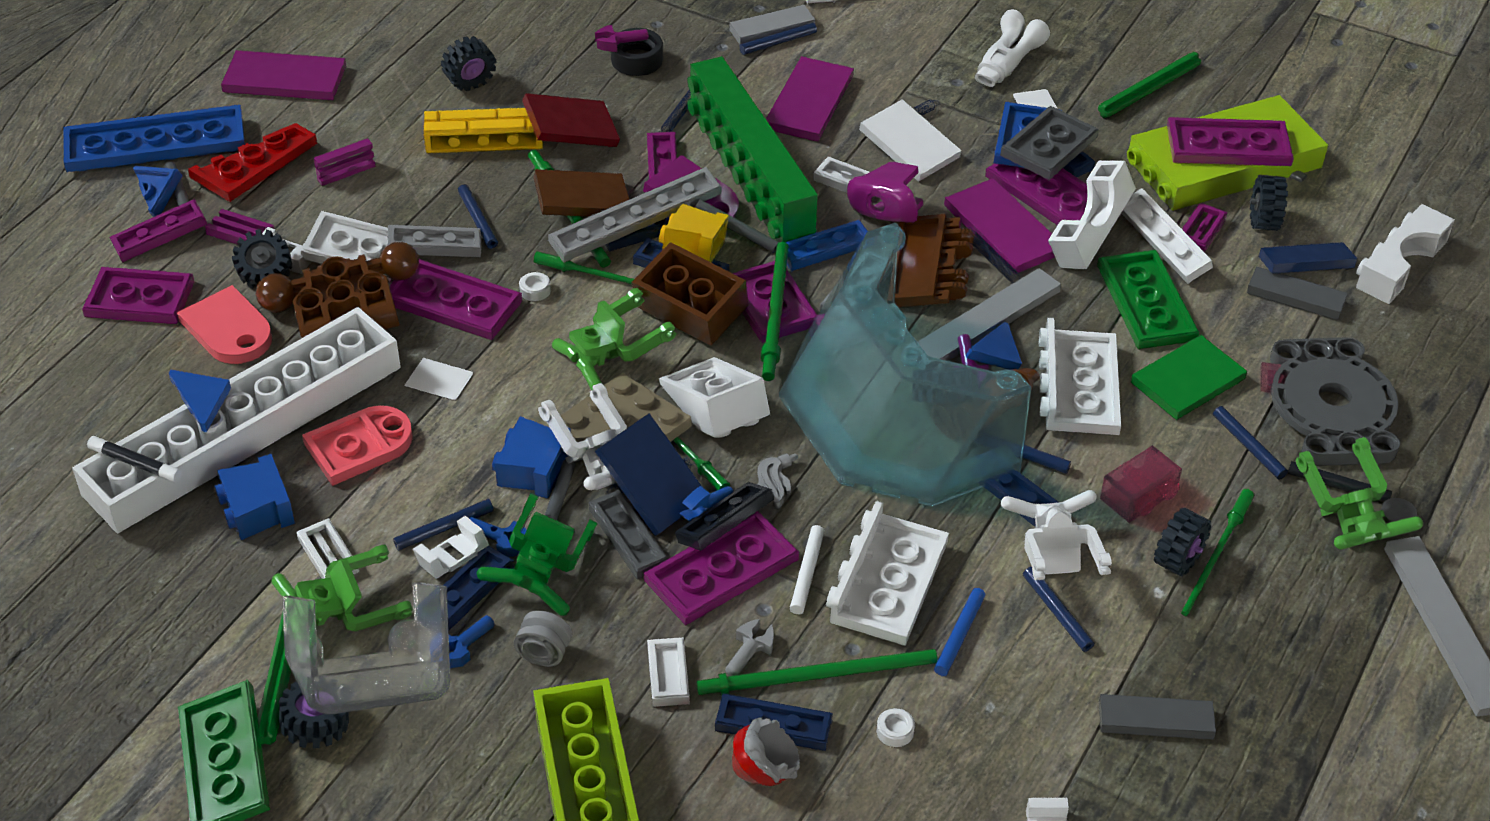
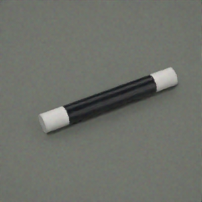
[87,436,182,483]

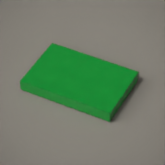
[1131,335,1247,420]

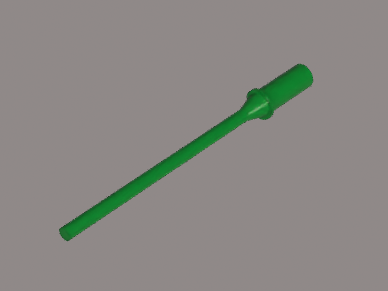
[533,251,634,284]
[673,437,730,490]
[1181,489,1255,616]

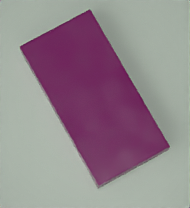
[221,50,346,100]
[766,56,854,142]
[1167,117,1294,166]
[985,163,1088,226]
[944,178,1055,274]
[390,259,523,340]
[644,511,799,626]

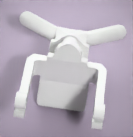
[538,383,627,490]
[1001,490,1112,580]

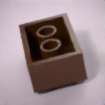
[632,242,749,346]

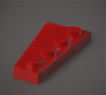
[188,123,318,202]

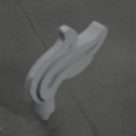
[757,453,798,509]

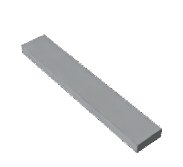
[548,167,722,263]
[903,268,1061,372]
[1384,536,1490,717]

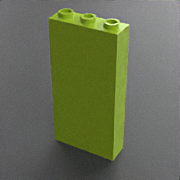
[1127,95,1328,211]

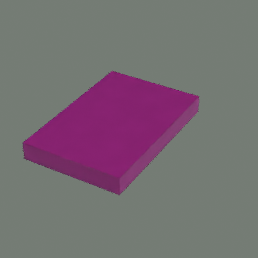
[733,261,819,343]
[82,267,195,324]

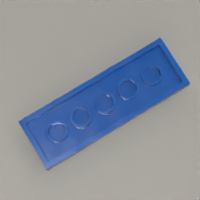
[63,105,245,172]

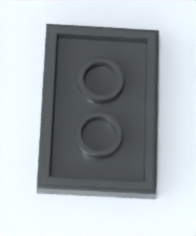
[1000,106,1099,180]

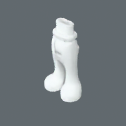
[975,9,1050,87]

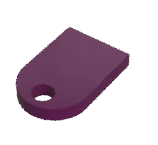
[643,155,739,218]

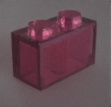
[1100,445,1182,523]

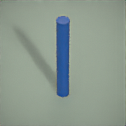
[934,588,986,676]

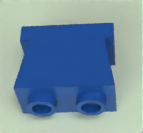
[492,416,571,499]
[215,454,295,540]

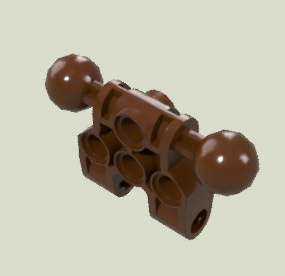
[256,242,419,338]

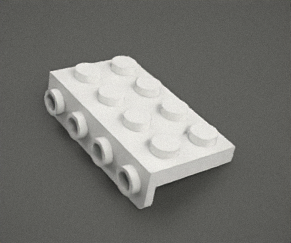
[1039,318,1121,435]
[826,501,949,646]

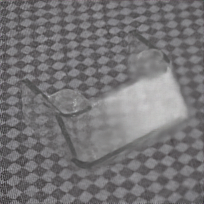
[282,582,450,714]

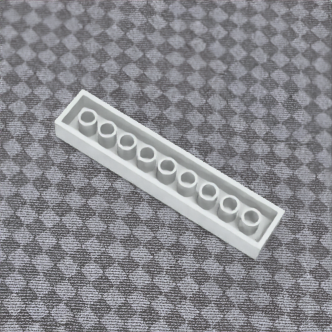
[72,307,401,534]

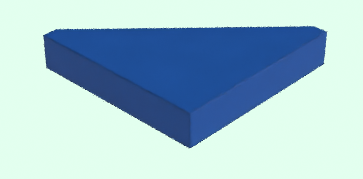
[133,166,183,217]
[966,322,1022,370]
[169,370,231,432]

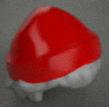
[732,717,800,786]

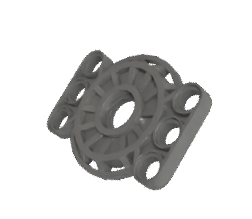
[1270,337,1400,466]

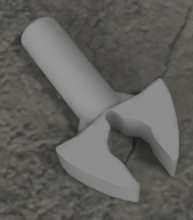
[725,619,774,676]

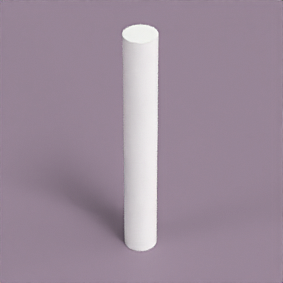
[790,525,825,614]

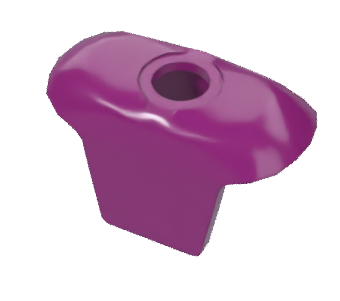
[847,162,924,223]

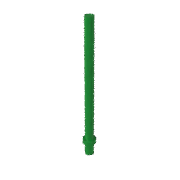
[696,649,937,696]

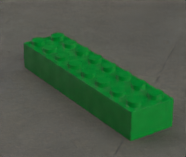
[687,56,818,242]

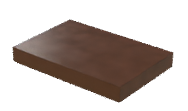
[533,169,629,217]

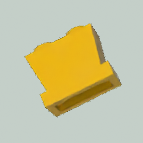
[659,204,729,262]

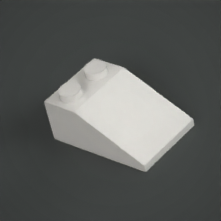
[659,357,770,438]

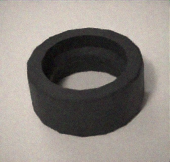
[611,28,663,76]

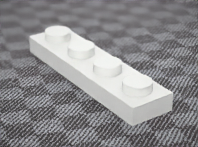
[1121,188,1213,284]

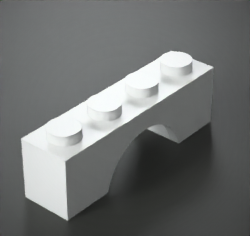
[1048,161,1136,269]
[1356,204,1455,304]

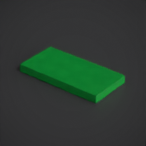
[1097,250,1200,349]
[178,680,270,821]

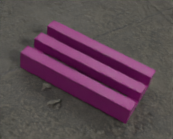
[314,138,376,186]
[1182,203,1228,253]
[205,209,274,245]

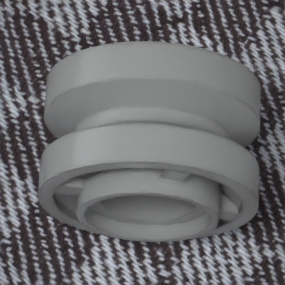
[514,611,572,667]

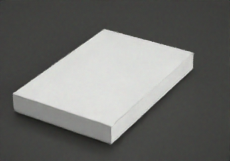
[859,100,962,182]
[301,211,391,281]

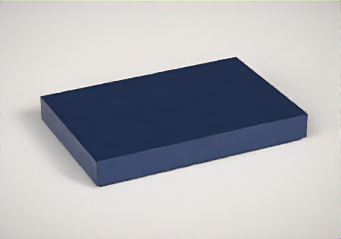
[595,413,701,536]

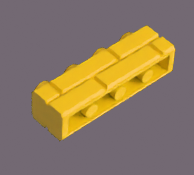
[423,108,543,153]

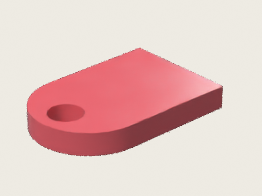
[177,285,272,364]
[302,406,413,486]

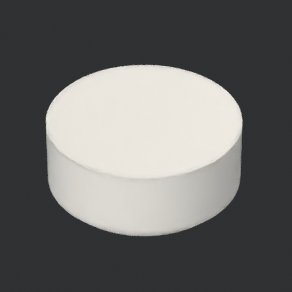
[519,272,551,301]
[876,708,915,747]

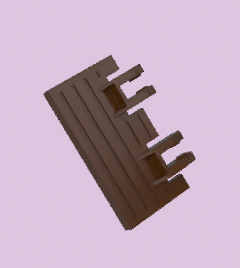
[885,214,975,308]

